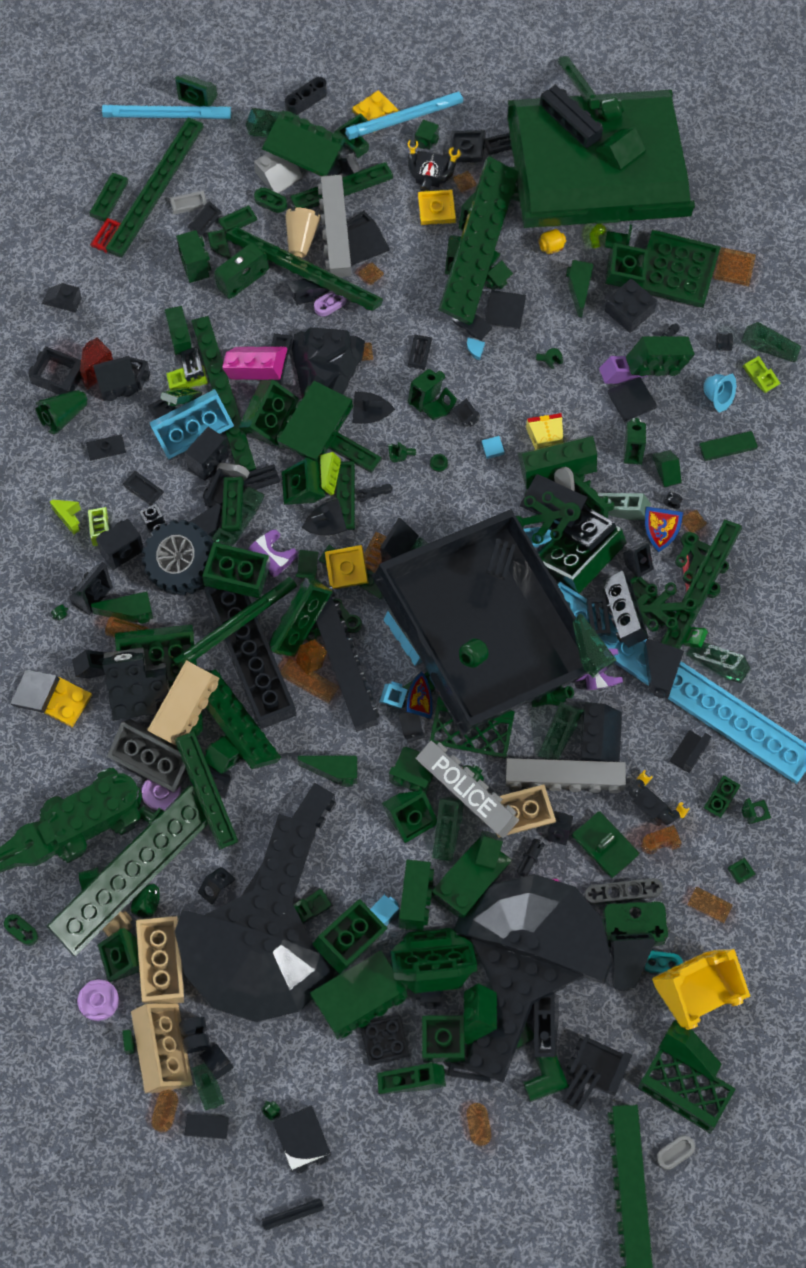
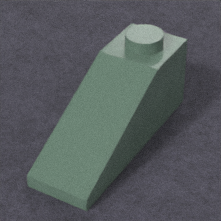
[597,493,651,520]

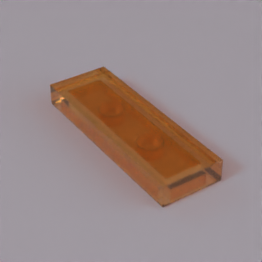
[281,658,339,704]

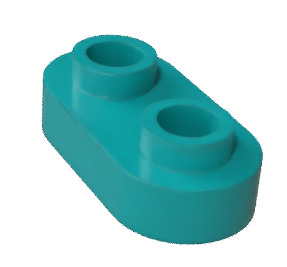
[644,951,683,974]

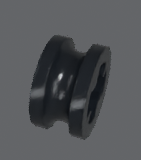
[664,492,683,509]

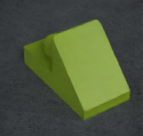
[49,499,81,535]

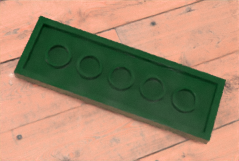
[206,669,281,769]

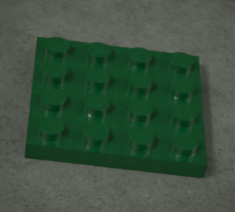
[638,229,721,308]

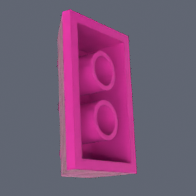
[222,347,287,380]

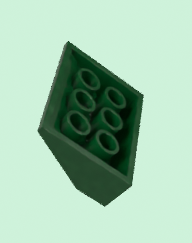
[262,110,346,176]
[538,526,627,594]
[115,625,197,689]

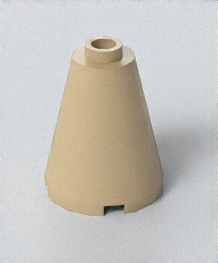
[286,208,321,259]

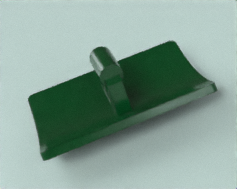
[572,811,640,878]

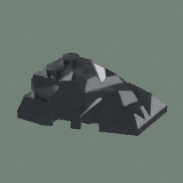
[292,327,365,399]

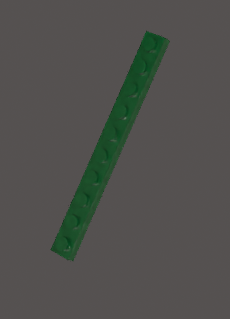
[106,117,204,258]
[225,227,383,311]
[191,316,256,472]

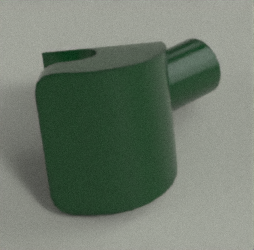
[536,348,563,369]
[388,442,416,462]

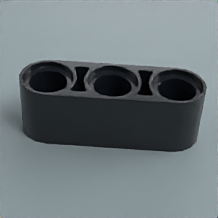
[285,77,327,116]

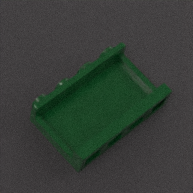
[277,381,353,462]
[310,950,408,1040]

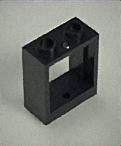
[28,346,86,395]

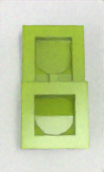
[742,356,781,393]
[166,365,208,390]

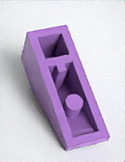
[599,356,650,384]

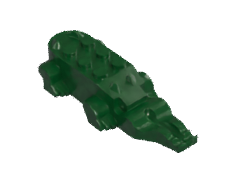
[0,768,142,873]

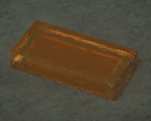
[687,887,733,923]

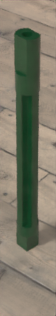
[558,56,600,109]
[173,577,297,670]

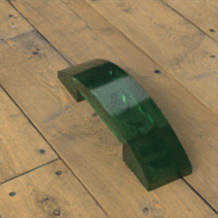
[212,487,265,546]

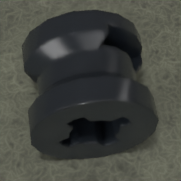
[716,333,733,351]

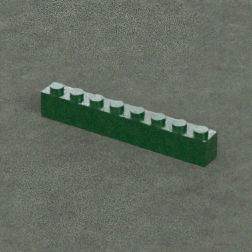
[607,1105,653,1268]

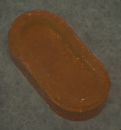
[151,1090,179,1133]
[466,1103,492,1146]

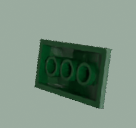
[432,837,512,918]

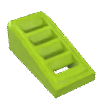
[320,452,341,495]
[88,507,110,546]

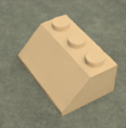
[495,784,556,838]

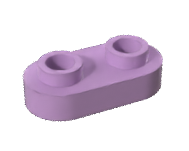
[314,291,347,317]

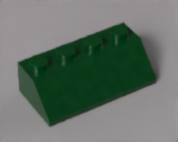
[517,436,597,489]
[269,577,333,657]

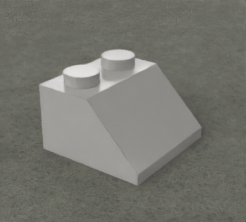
[254,152,303,193]

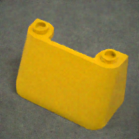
[652,949,750,1030]

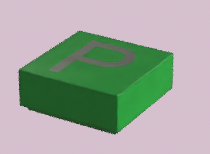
[683,627,708,648]

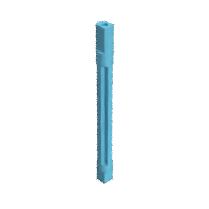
[345,92,463,140]
[102,105,231,119]

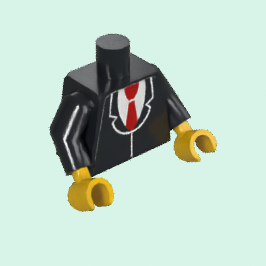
[408,140,461,192]
[629,770,690,826]

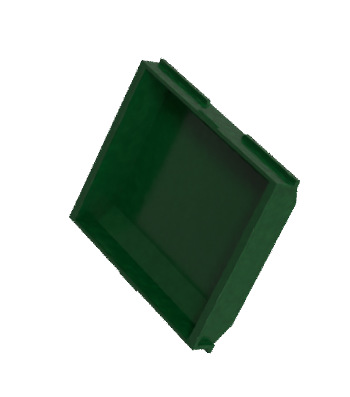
[507,89,695,228]

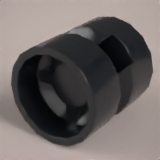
[179,1017,211,1054]

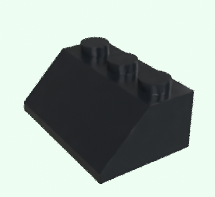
[580,702,622,762]

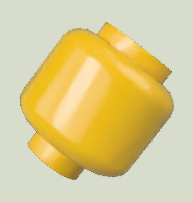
[539,229,566,255]

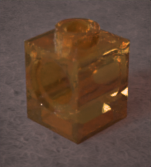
[296,639,327,674]

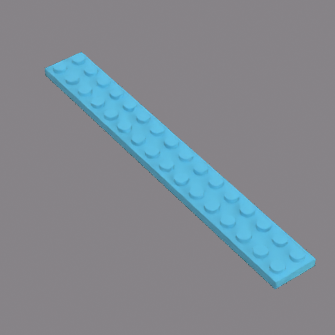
[558,582,806,784]

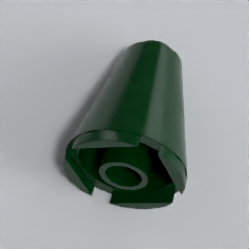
[35,390,88,435]

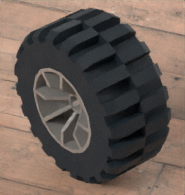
[142,520,214,596]

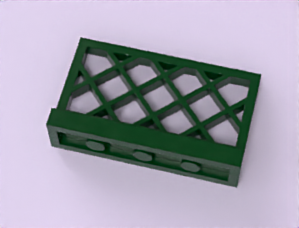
[429,697,515,759]
[637,1049,736,1134]

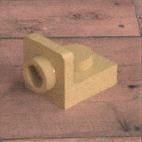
[102,911,132,937]

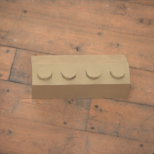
[147,660,219,745]
[136,916,184,1004]
[131,1004,193,1093]

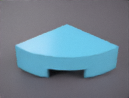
[467,338,485,360]

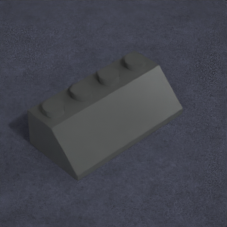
[107,719,188,792]

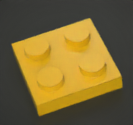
[352,90,399,132]
[418,190,456,225]
[325,545,369,590]
[44,677,92,727]

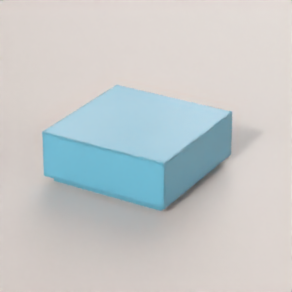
[482,436,504,459]

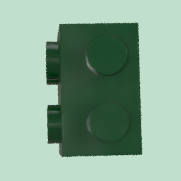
[389,747,434,794]

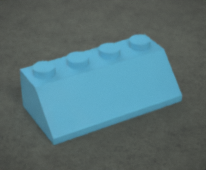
[150,389,234,460]

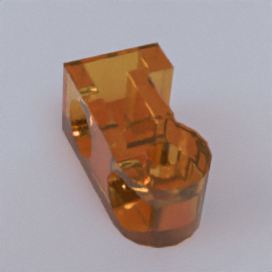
[641,825,682,855]

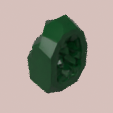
[130,883,160,918]

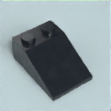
[69,562,113,615]

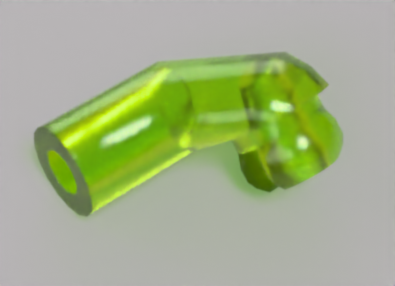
[589,224,606,249]

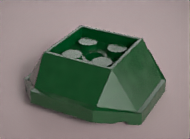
[391,928,477,993]

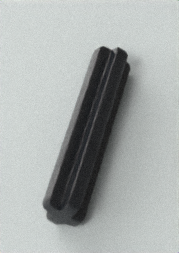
[262,1199,324,1230]

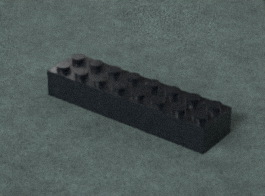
[204,587,296,729]

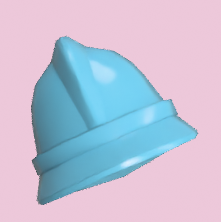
[704,374,737,413]

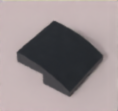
[485,290,526,329]

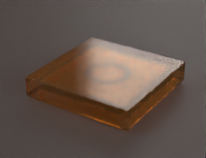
[714,247,756,286]

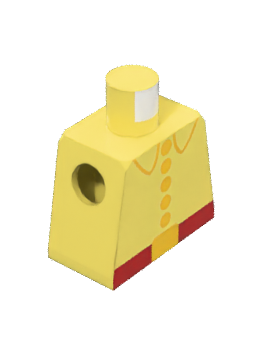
[526,413,563,449]

